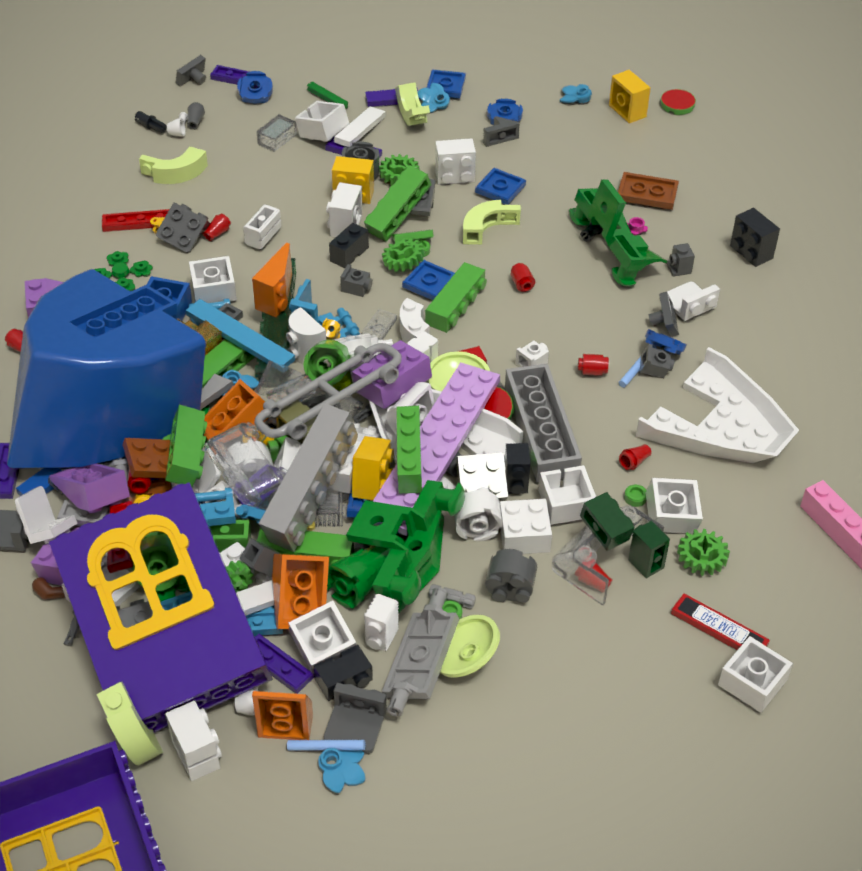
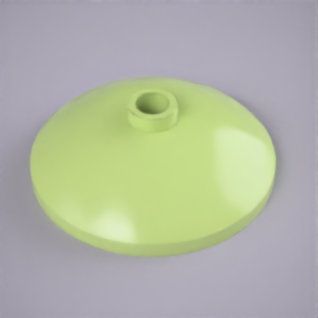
[427,352,490,392]
[440,615,500,677]

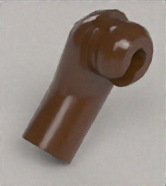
[32,577,65,600]

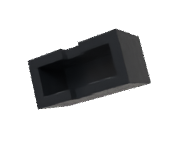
[329,222,369,268]
[504,443,530,494]
[313,644,373,701]

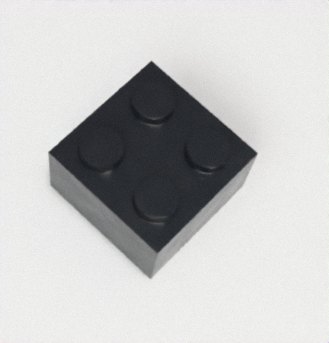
[730,207,780,267]

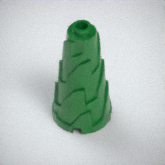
[327,536,406,608]

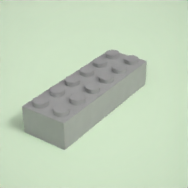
[505,363,582,483]
[259,403,358,552]

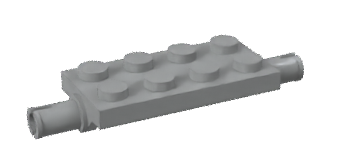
[382,588,459,716]

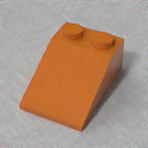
[252,242,292,317]
[204,379,269,446]
[272,554,329,629]
[252,691,313,740]

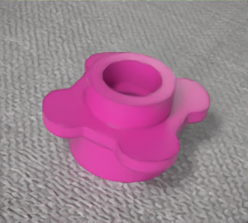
[627,217,648,235]

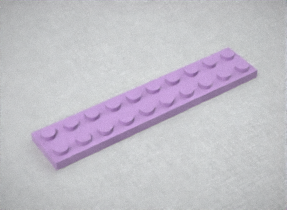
[373,362,500,536]

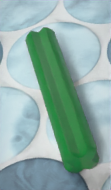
[307,81,349,109]

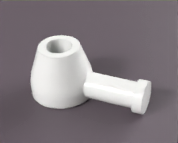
[167,112,188,137]
[235,686,259,715]

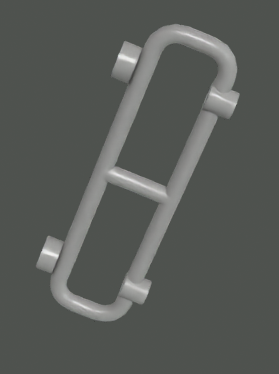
[254,343,402,440]

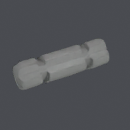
[429,584,476,609]

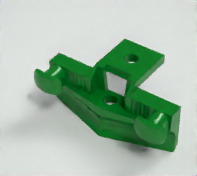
[569,179,667,287]
[346,480,465,614]

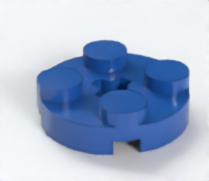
[237,71,273,103]
[487,98,523,126]
[645,329,687,355]

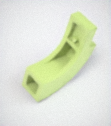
[395,82,430,126]
[139,147,208,184]
[463,200,521,244]
[96,682,163,765]

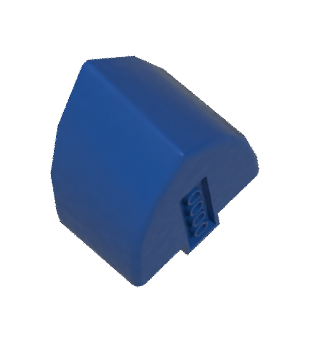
[7,269,206,468]

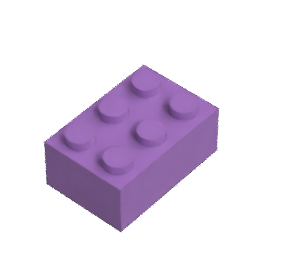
[352,340,432,409]

